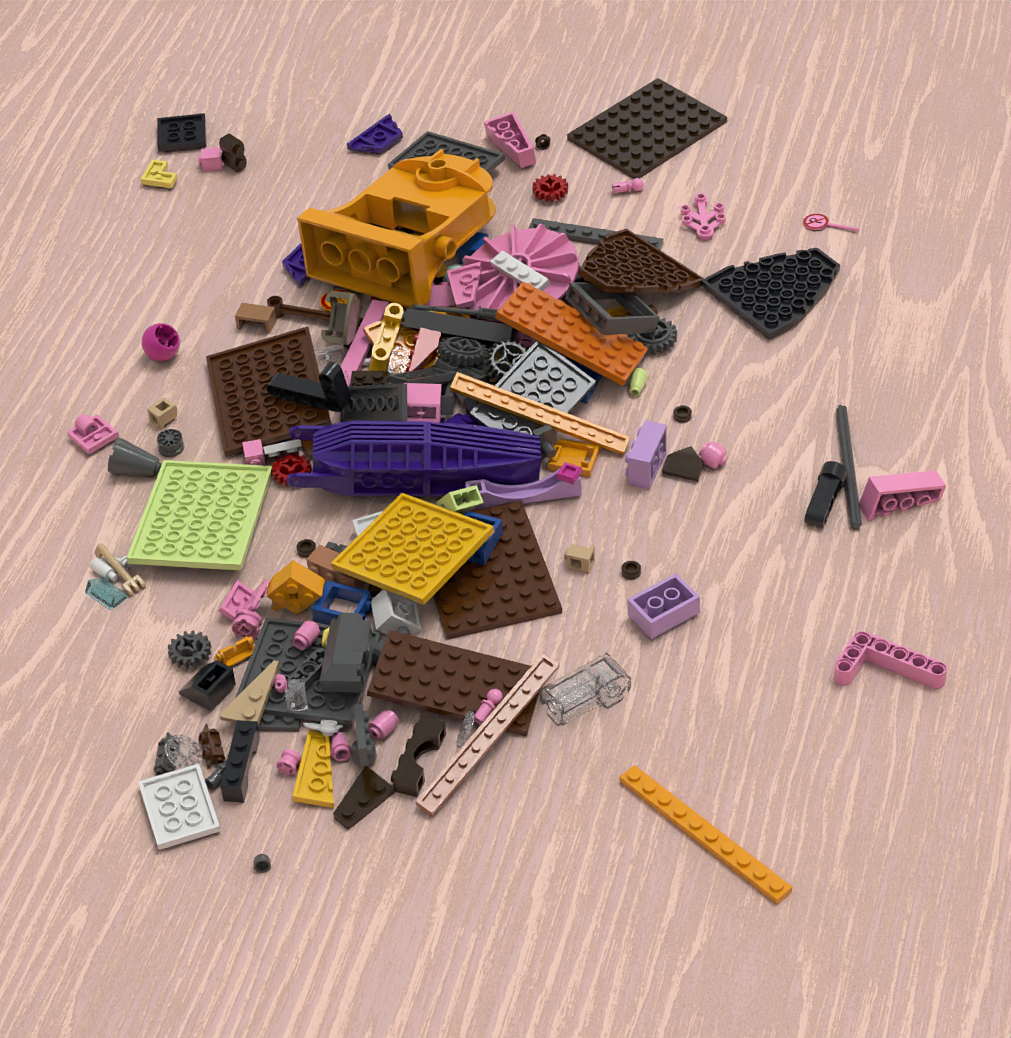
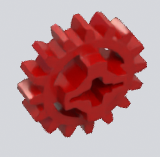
[532,174,568,202]
[271,452,312,487]

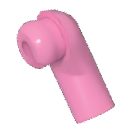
[274,673,288,693]

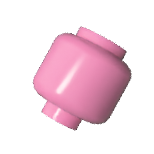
[699,441,728,469]

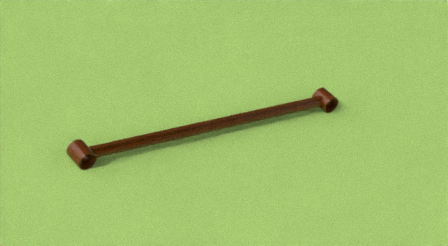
[267,296,531,350]

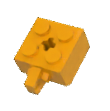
[266,560,324,615]

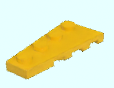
[292,730,334,808]

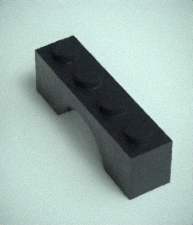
[220,720,260,803]

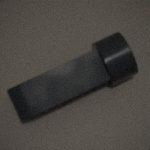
[804,461,848,528]

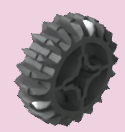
[485,338,529,383]

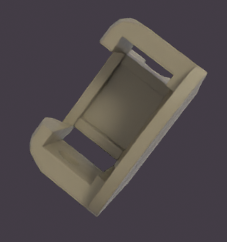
[321,291,363,345]

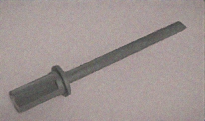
[412,304,499,320]

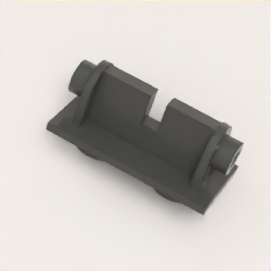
[154,732,179,775]

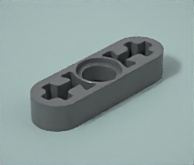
[287,648,326,694]

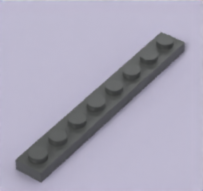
[528,218,664,250]

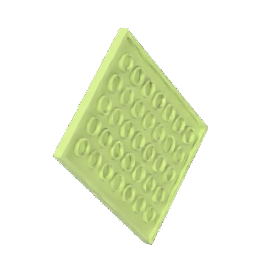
[127,460,273,571]

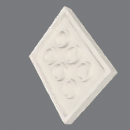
[138,764,221,850]

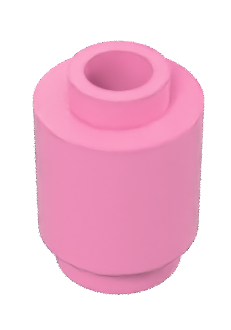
[292,621,321,650]
[369,710,398,740]

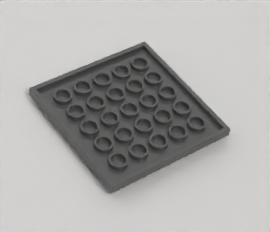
[235,617,382,726]

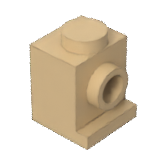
[147,397,177,430]
[564,544,595,573]

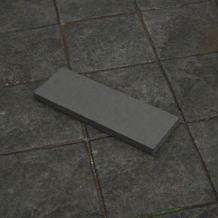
[340,384,407,422]

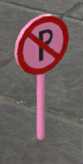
[803,214,859,231]

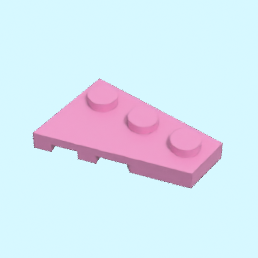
[447,262,482,309]

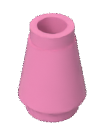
[331,732,351,762]

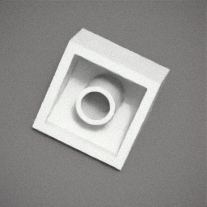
[371,589,422,635]

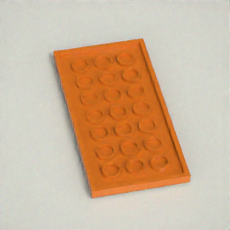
[494,282,649,386]

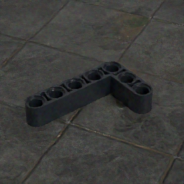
[266,361,351,412]

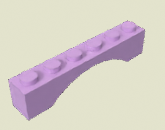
[465,469,582,511]

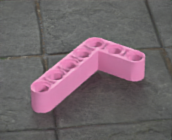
[834,631,947,689]

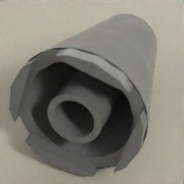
[108,438,162,476]

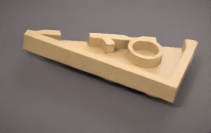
[219,660,280,726]

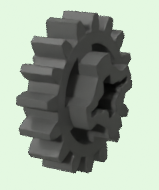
[168,630,212,669]

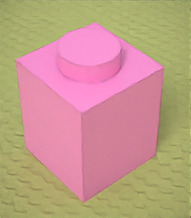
[198,147,223,172]
[242,439,266,466]

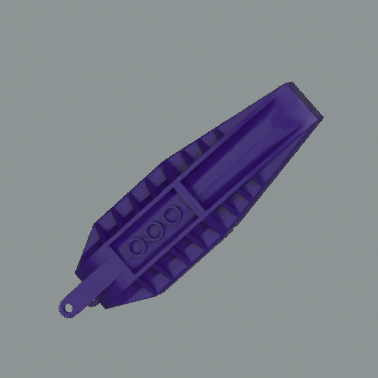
[287,417,541,497]

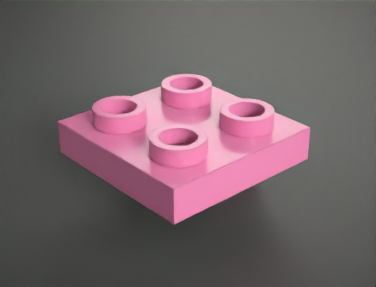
[67,414,119,455]

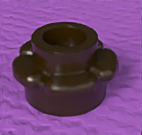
[535,134,551,150]

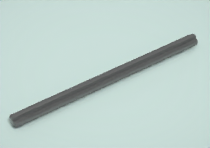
[836,405,862,529]

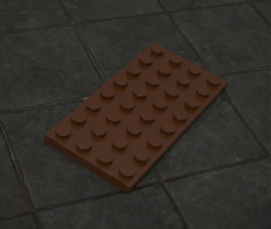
[367,630,540,737]

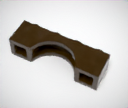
[391,716,446,797]

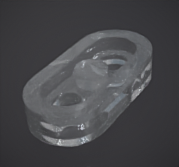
[388,346,410,375]

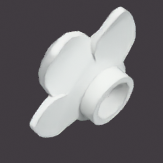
[303,720,343,736]

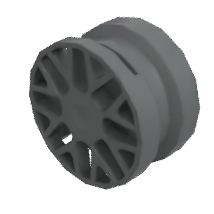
[157,429,184,457]

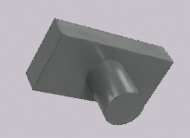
[532,424,557,459]

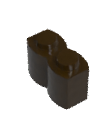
[219,133,247,172]

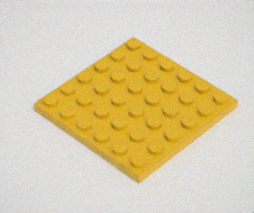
[331,493,495,605]

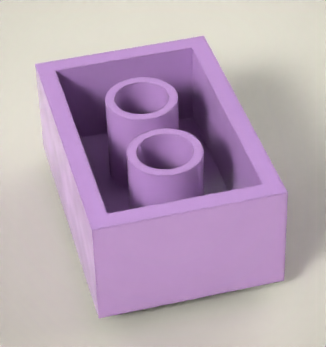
[625,420,667,489]
[627,573,700,639]

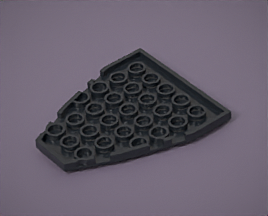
[701,248,840,339]

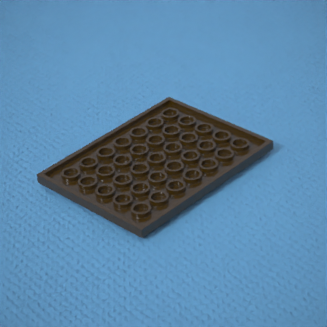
[567,78,727,179]

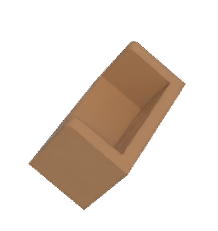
[235,303,277,333]

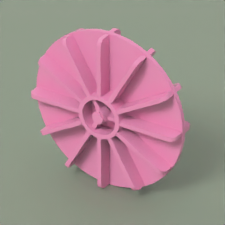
[463,224,580,323]

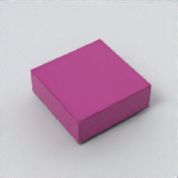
[556,462,582,485]

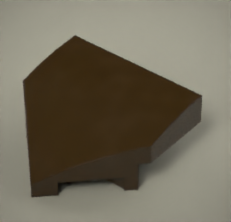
[662,446,704,482]

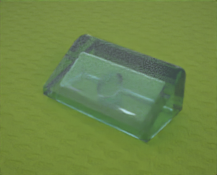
[85,577,128,610]

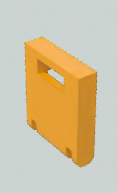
[547,439,600,478]

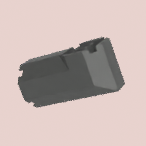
[320,612,372,693]

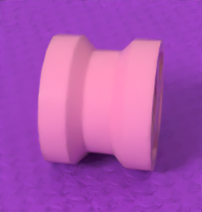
[276,749,302,776]

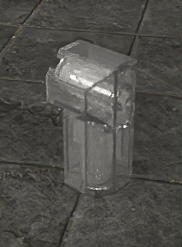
[539,652,631,726]

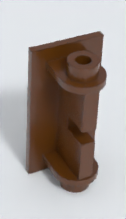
[198,724,225,769]

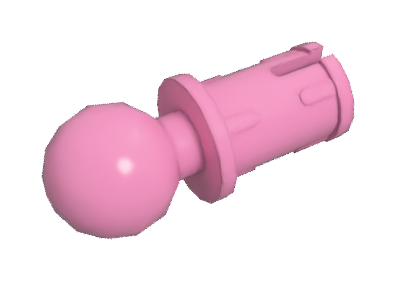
[612,178,644,194]
[472,689,503,725]

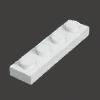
[490,250,550,291]

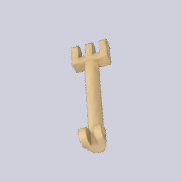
[95,543,146,596]

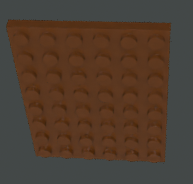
[206,326,332,457]
[433,501,562,640]

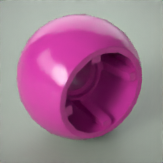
[141,323,180,362]

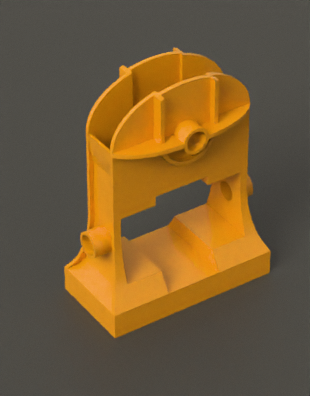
[297,149,496,308]

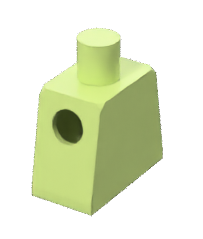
[437,485,484,514]

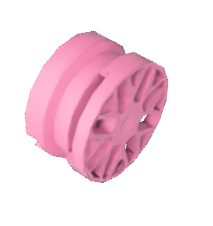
[232,609,263,639]

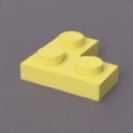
[140,159,178,188]

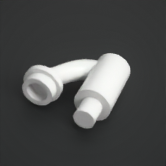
[90,556,132,582]

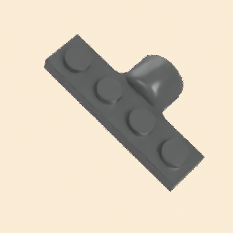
[351,703,377,767]

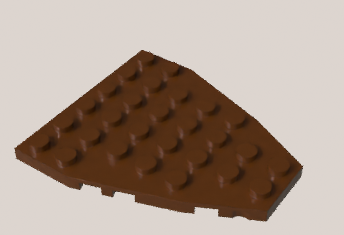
[578,229,704,294]

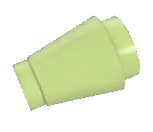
[629,368,648,396]

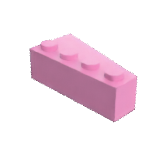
[484,111,536,168]
[859,470,946,521]

